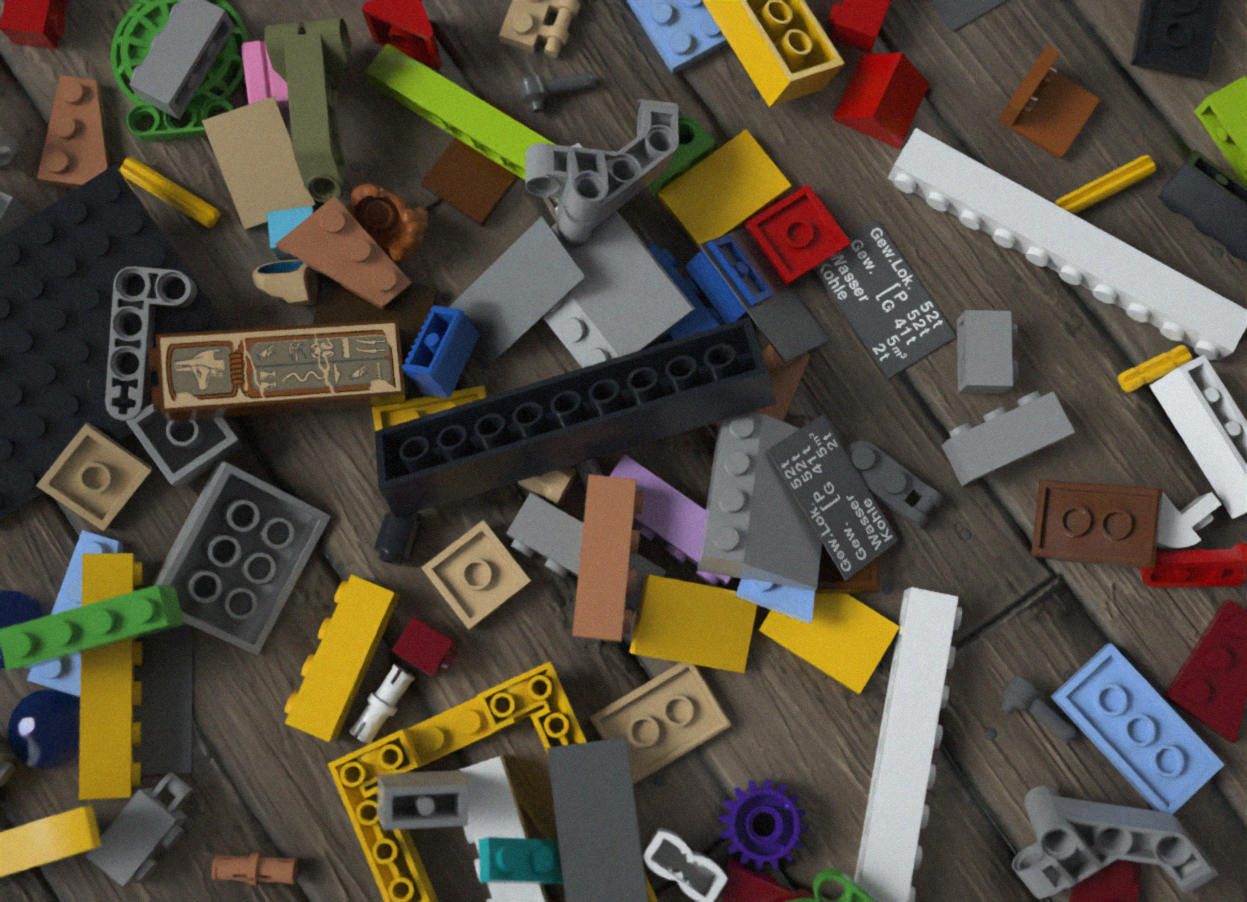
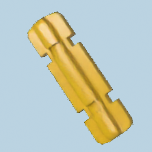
[1117,345,1193,393]

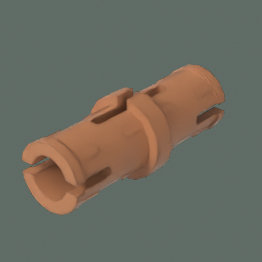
[211,852,299,886]

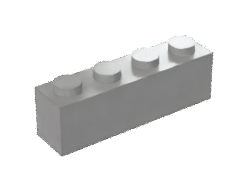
[506,493,667,616]

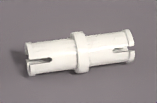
[349,664,415,745]

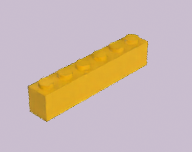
[79,553,143,800]

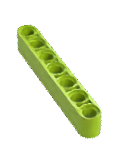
[363,44,558,200]

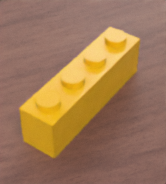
[284,574,400,742]

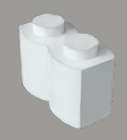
[642,828,728,902]

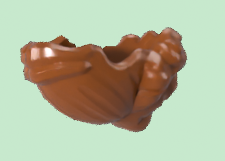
[346,184,429,264]

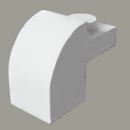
[1157,492,1222,551]

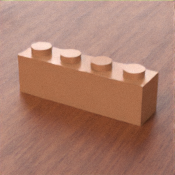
[572,475,644,643]

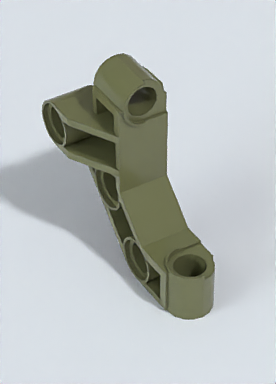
[264,17,352,203]

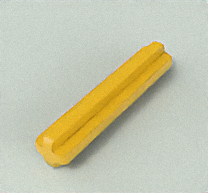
[1054,155,1156,215]
[120,157,220,228]

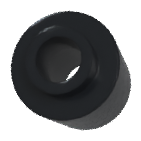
[373,509,422,566]

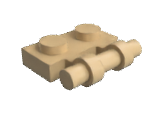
[499,0,580,58]

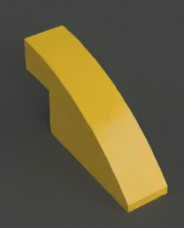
[0,804,102,878]

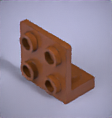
[998,45,1099,159]

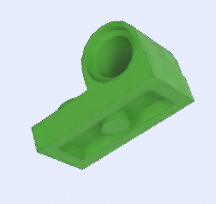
[646,116,715,199]

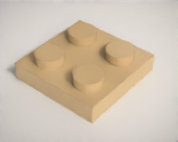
[36,422,153,531]
[421,520,532,630]

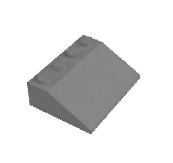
[543,210,696,368]
[697,412,822,591]
[150,460,331,656]

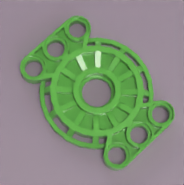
[110,0,250,142]

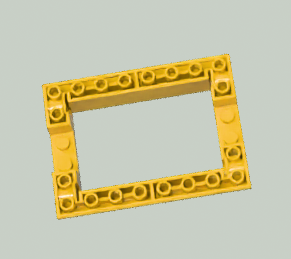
[327,661,658,902]

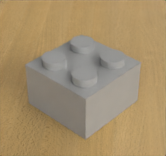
[126,403,244,491]

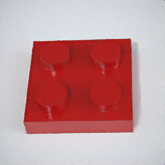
[745,184,851,287]

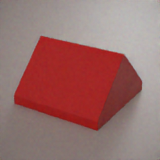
[361,0,443,71]
[832,53,930,149]

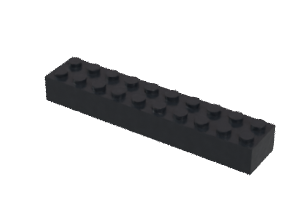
[375,317,776,518]

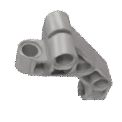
[525,99,679,244]
[1012,786,1220,898]

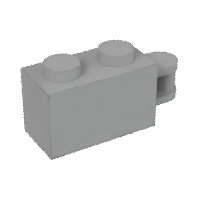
[86,772,194,887]

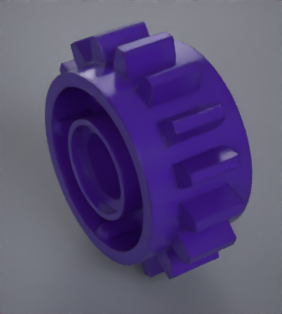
[719,778,808,870]

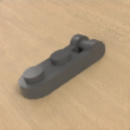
[845,441,945,530]

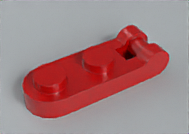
[1139,543,1247,588]

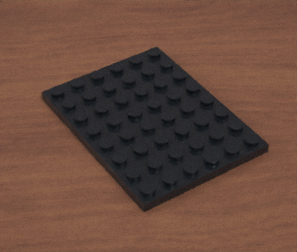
[0,164,231,522]

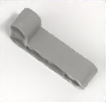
[105,266,197,420]

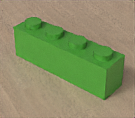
[0,585,184,671]

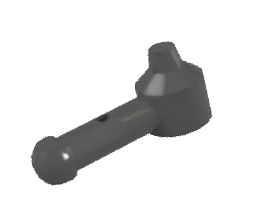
[518,72,596,113]
[1001,675,1076,743]

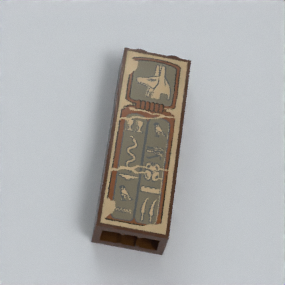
[149,319,405,421]

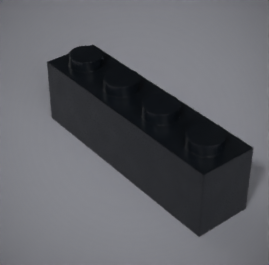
[1157,149,1247,262]

